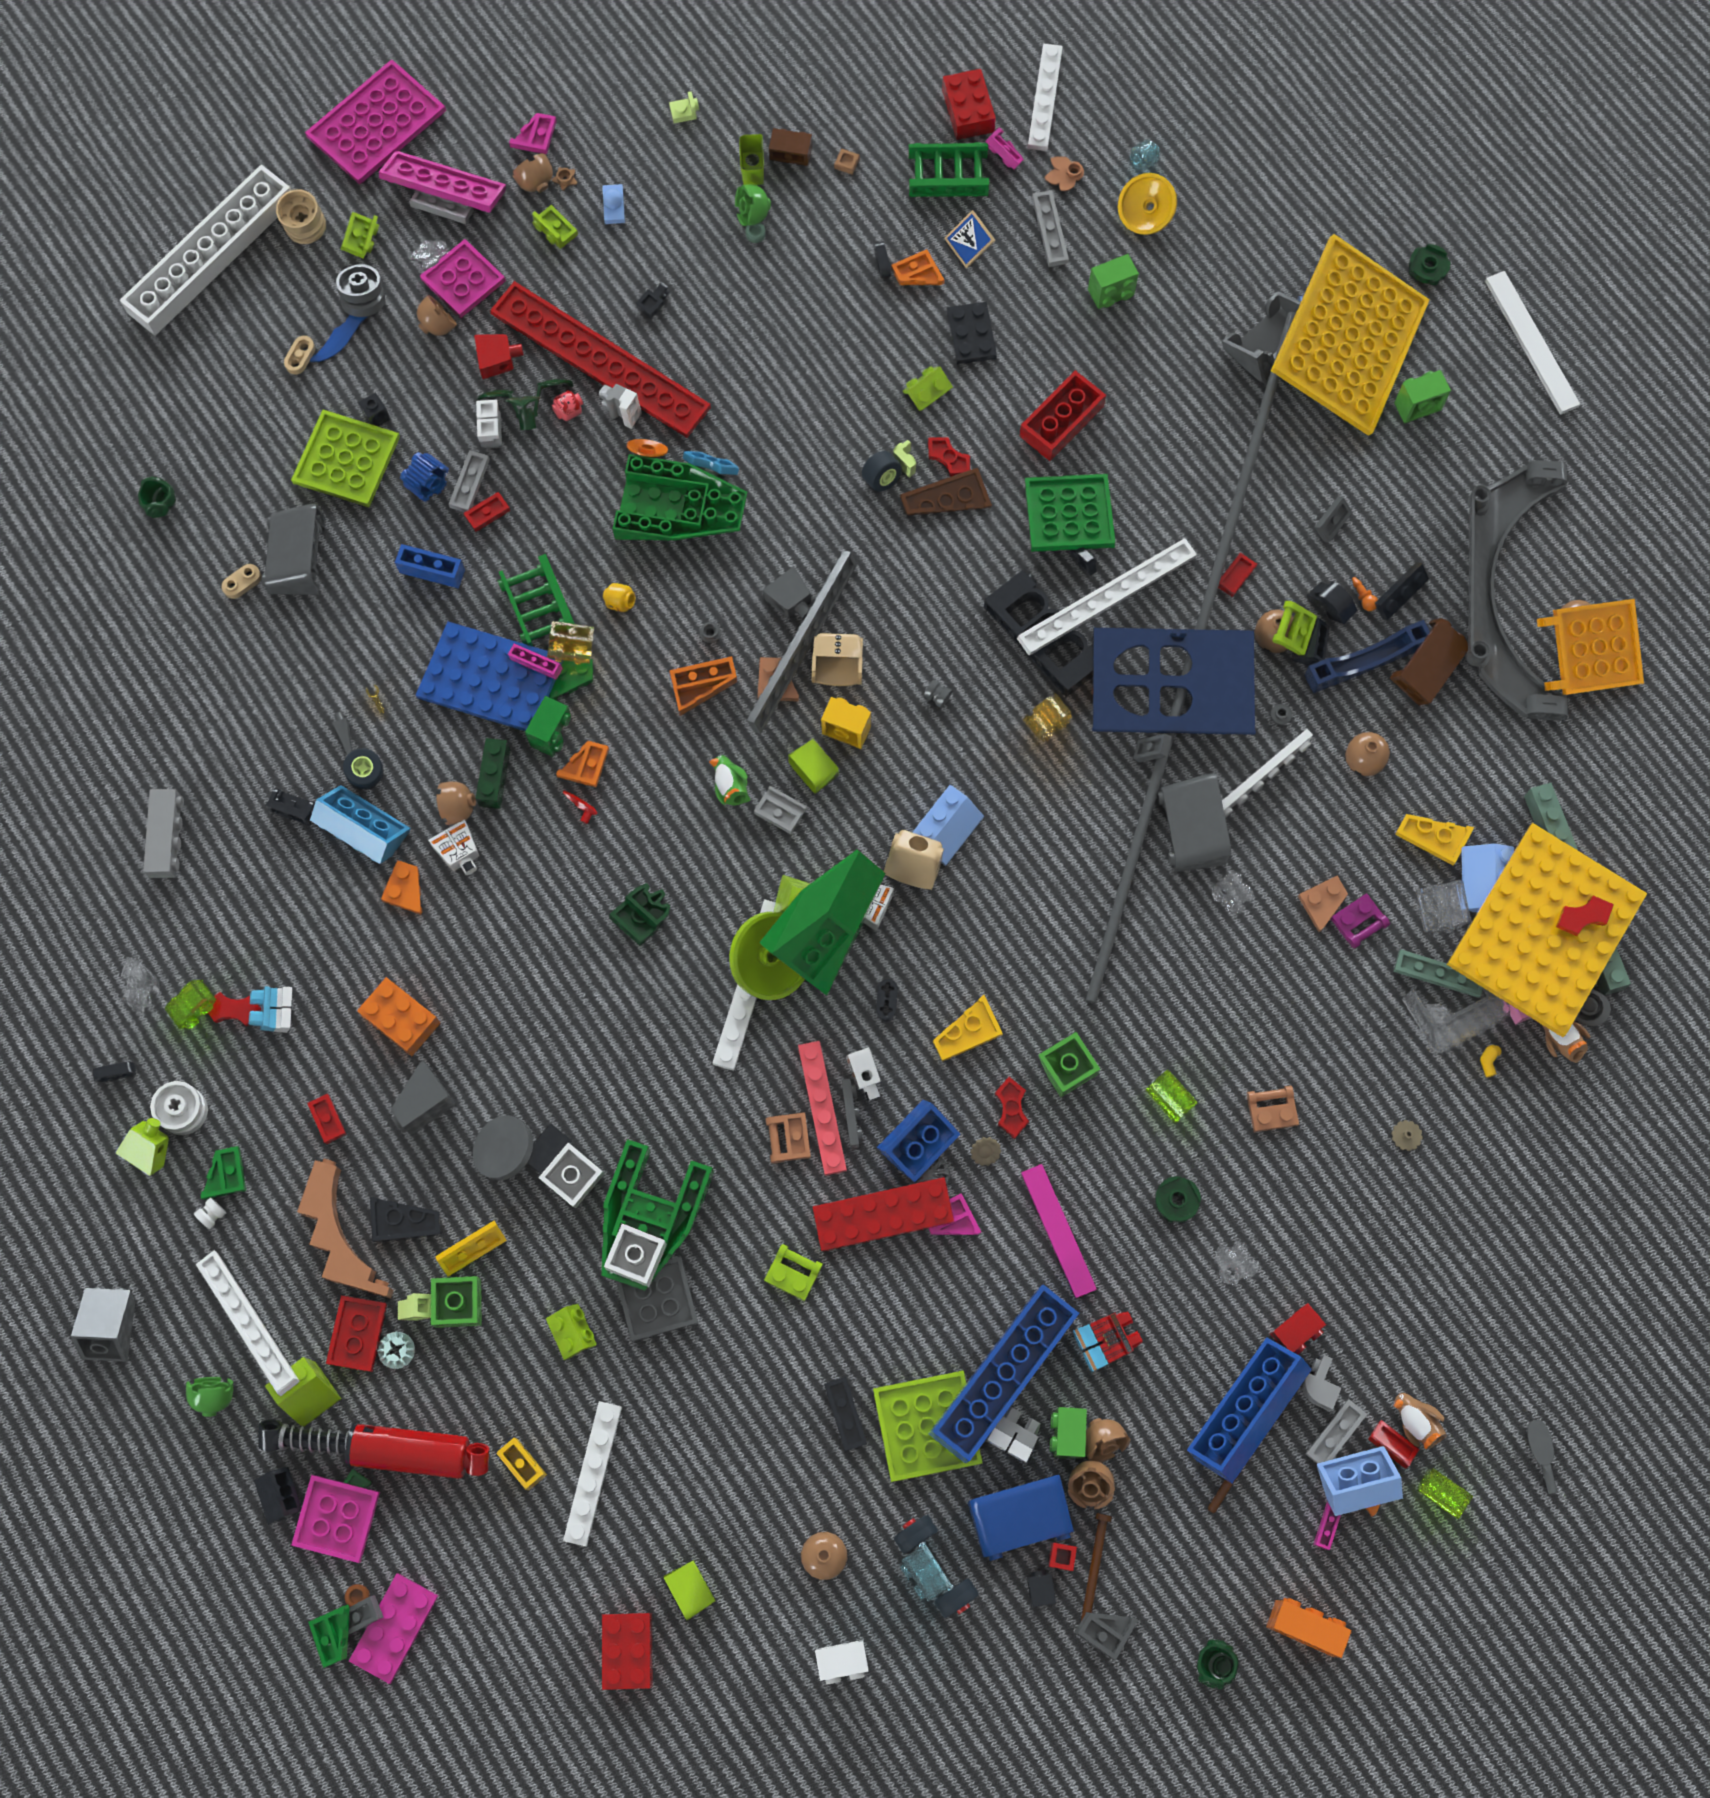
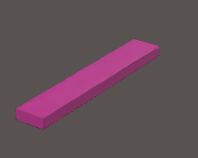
[1021,1164,1097,1299]

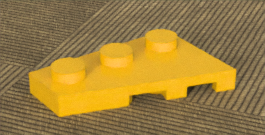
[1395,814,1474,865]
[933,995,1003,1062]

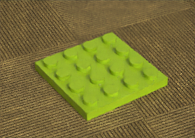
[291,410,400,507]
[873,1370,983,1482]

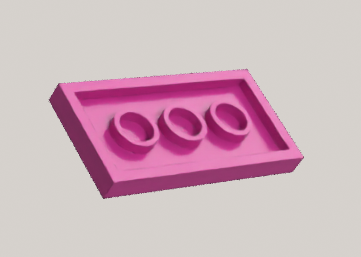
[349,1573,439,1684]

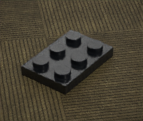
[947,301,997,365]

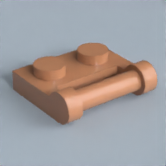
[1247,1085,1299,1132]
[765,1113,811,1163]

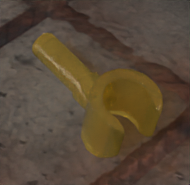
[365,684,385,713]

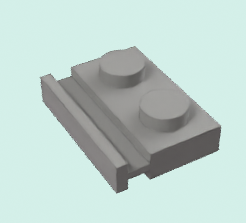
[754,786,807,834]

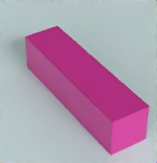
[508,644,563,680]
[1313,1501,1341,1550]

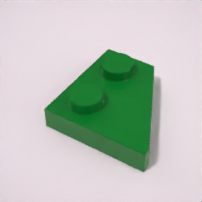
[550,659,593,700]
[200,1146,246,1200]
[308,1605,350,1668]

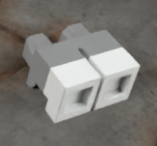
[599,384,642,429]
[476,400,502,449]
[987,1407,1041,1463]

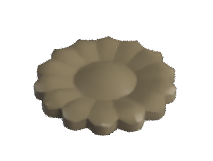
[1391,1120,1423,1151]
[970,1137,1001,1166]

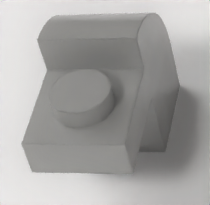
[1301,1355,1341,1411]

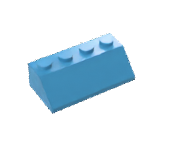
[310,785,411,864]

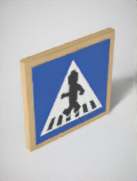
[944,210,996,268]

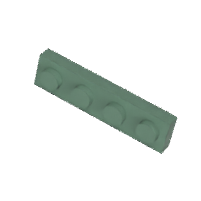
[1393,949,1483,998]

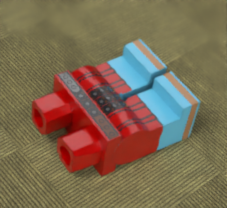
[1072,1311,1143,1373]

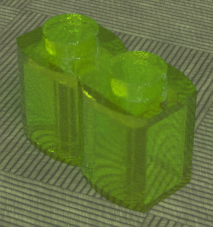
[164,980,217,1029]

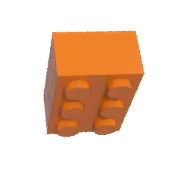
[357,977,440,1057]
[1266,1598,1352,1658]

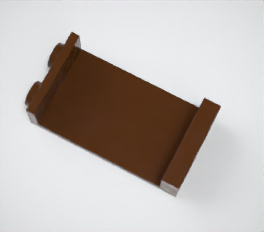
[1390,618,1468,706]

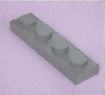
[1032,190,1069,267]

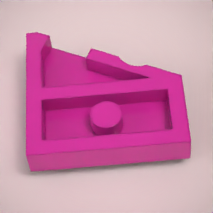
[509,113,557,155]
[985,127,1024,169]
[928,1193,981,1235]

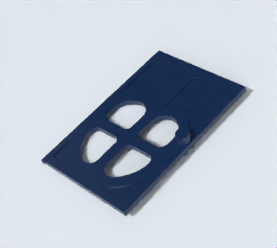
[1092,628,1256,735]

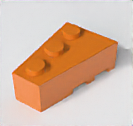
[669,656,737,716]

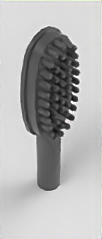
[1527,1420,1558,1494]

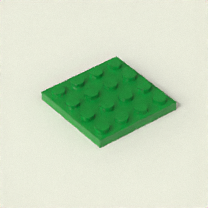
[1025,474,1115,552]

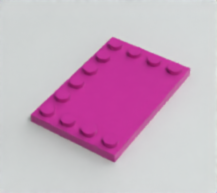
[305,59,446,185]

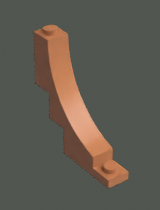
[297,1159,394,1299]

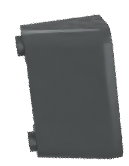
[1222,291,1301,384]
[262,504,326,595]
[1157,773,1231,872]

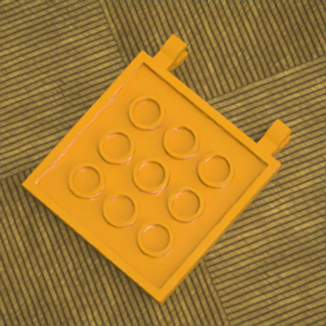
[1537,599,1644,695]

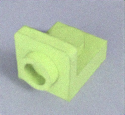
[669,92,699,123]
[893,440,916,478]

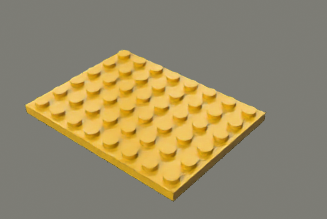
[1271,234,1430,436]
[1446,823,1647,1037]

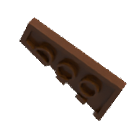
[900,467,992,516]

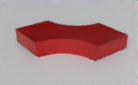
[928,437,970,477]
[1556,895,1614,936]
[202,992,261,1027]
[995,1077,1029,1140]

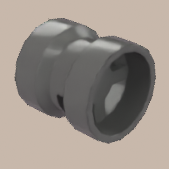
[923,679,952,708]

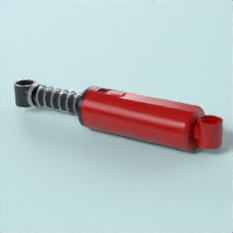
[258,1419,489,1479]

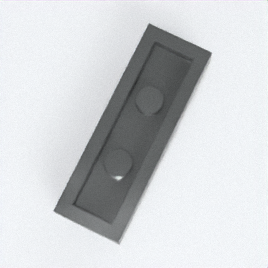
[841,1079,863,1150]

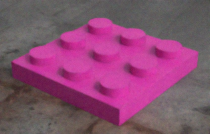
[420,239,506,318]
[291,1475,380,1563]

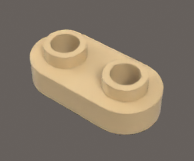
[284,336,315,375]
[222,564,262,599]

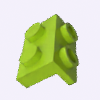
[532,205,578,249]
[341,211,379,258]
[902,366,953,411]
[546,1304,596,1360]

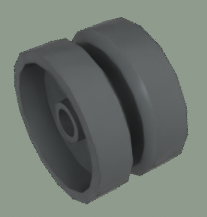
[336,264,385,317]

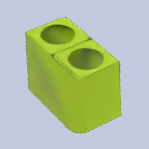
[739,134,764,185]
[788,739,839,794]
[663,1560,716,1620]

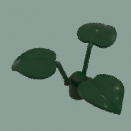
[477,379,574,430]

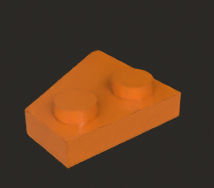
[891,249,944,285]
[556,741,609,788]
[381,860,422,915]

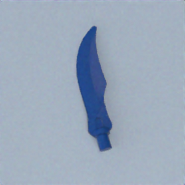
[310,315,368,362]

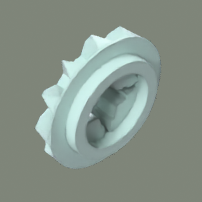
[377,1331,415,1369]

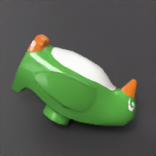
[709,755,750,806]

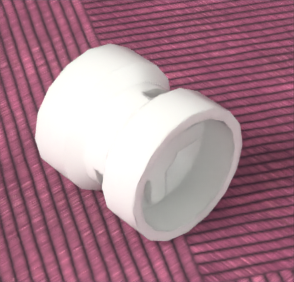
[194,1197,226,1229]

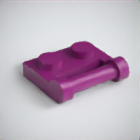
[1330,893,1390,949]

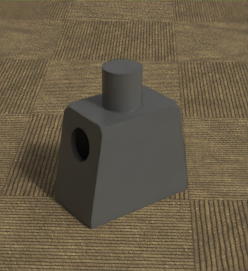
[763,566,811,619]

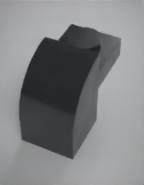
[1306,581,1358,624]

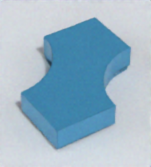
[683,451,739,475]

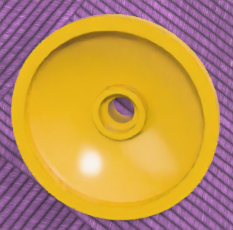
[1118,173,1177,235]

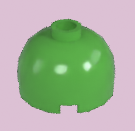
[735,184,771,226]
[186,1377,234,1417]

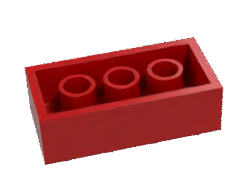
[1019,370,1106,461]

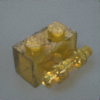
[547,621,594,665]

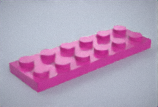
[379,151,506,213]

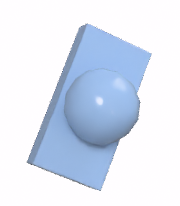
[603,184,625,224]

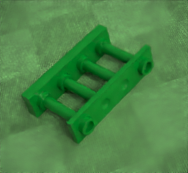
[908,142,989,197]
[497,554,578,646]

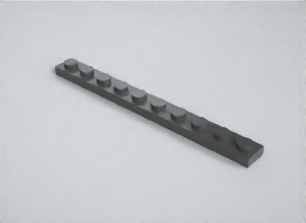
[747,550,857,734]

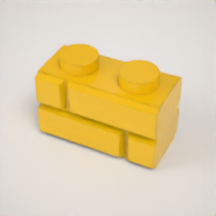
[496,1438,547,1490]

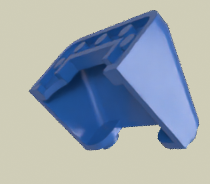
[968,1475,1074,1561]

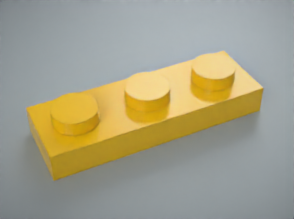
[435,1220,507,1277]

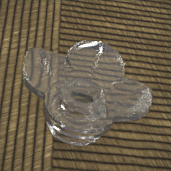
[409,240,448,271]
[1212,872,1254,914]
[1215,1242,1260,1284]

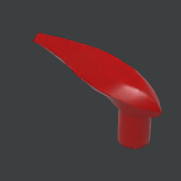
[562,791,597,824]

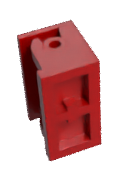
[1270,1303,1326,1355]

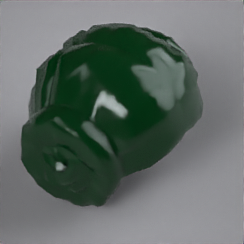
[138,476,176,518]
[1196,1639,1239,1689]

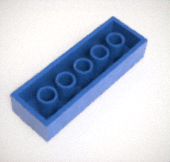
[1187,1337,1312,1483]

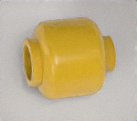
[603,583,636,612]

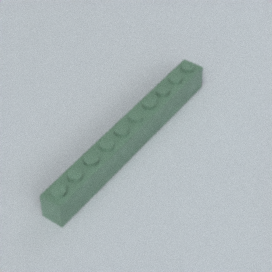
[1524,783,1631,996]

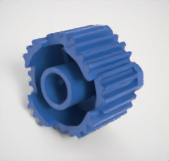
[400,452,449,502]

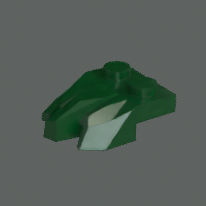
[609,883,671,946]

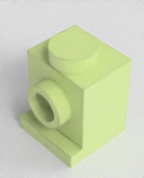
[398,1293,431,1321]

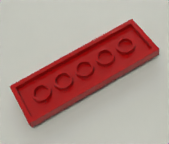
[813,1177,955,1252]

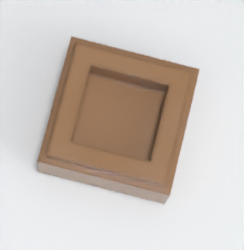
[834,149,860,175]

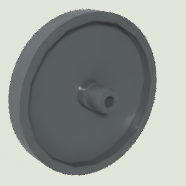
[473,1115,533,1180]

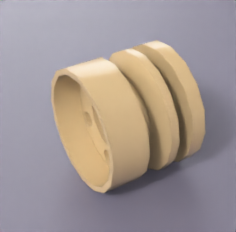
[276,190,326,244]

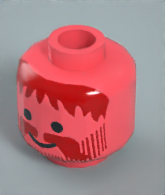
[551,390,583,421]

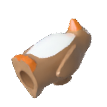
[1542,1022,1590,1063]
[1394,1393,1447,1450]

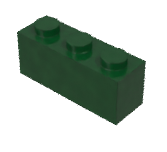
[475,738,511,809]

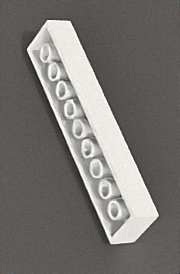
[119,165,291,336]

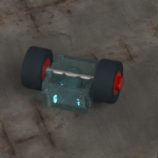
[894,1514,979,1618]

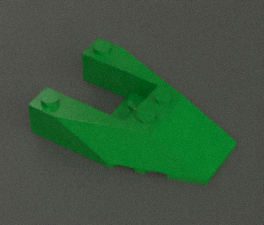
[602,1139,714,1291]

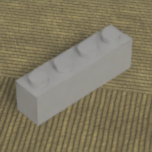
[143,789,184,878]

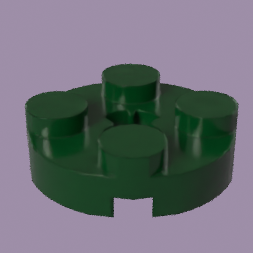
[1409,244,1451,285]
[1155,1176,1201,1223]

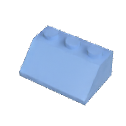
[912,785,984,866]
[1461,844,1514,912]
[1317,1446,1403,1516]

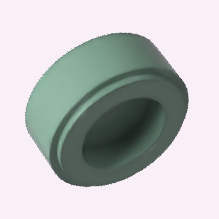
[745,223,766,243]

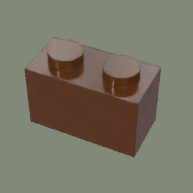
[769,128,812,166]

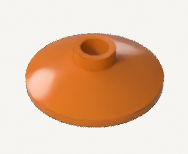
[627,439,668,458]

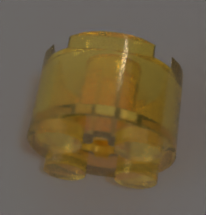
[1023,693,1073,743]

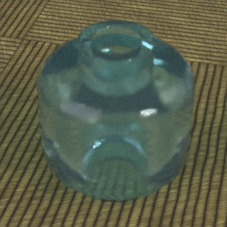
[1130,140,1160,170]

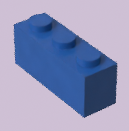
[395,544,465,589]

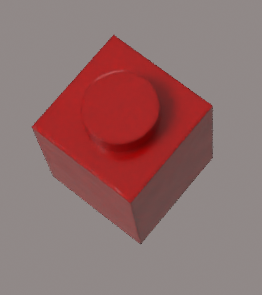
[1048,1542,1077,1571]

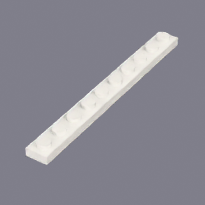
[1017,538,1197,655]

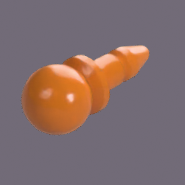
[1352,577,1378,611]

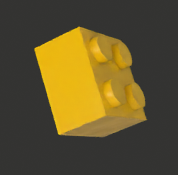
[821,697,871,749]

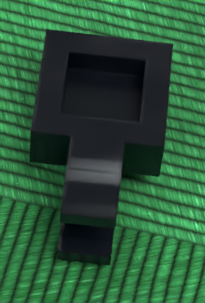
[635,282,670,318]
[1069,547,1097,576]

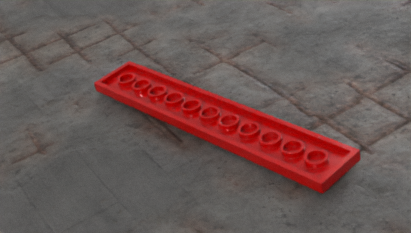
[490,281,711,438]

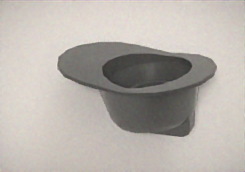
[1575,989,1611,1026]

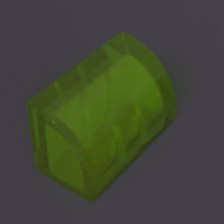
[1145,1069,1198,1124]
[1417,1468,1473,1520]

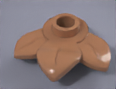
[1045,157,1084,191]

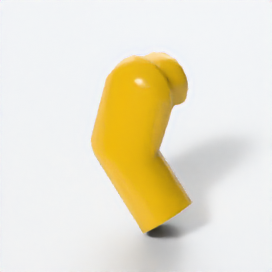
[1480,1045,1502,1078]

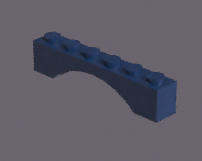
[1304,620,1430,694]

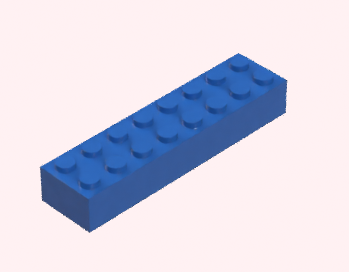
[928,1284,1079,1463]

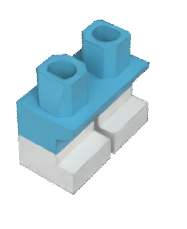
[249,986,292,1033]

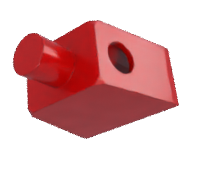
[474,334,524,379]

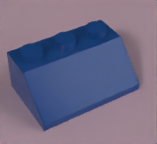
[877,1100,960,1183]

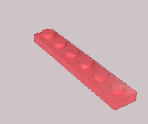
[798,1041,847,1176]

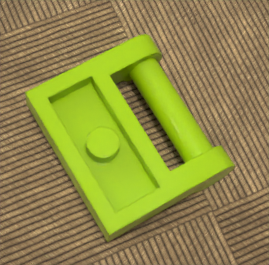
[1272,601,1317,655]
[764,1244,823,1301]

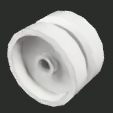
[150,1081,208,1135]

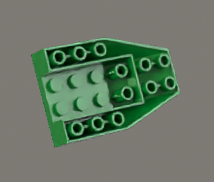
[612,454,747,540]
[759,850,886,996]

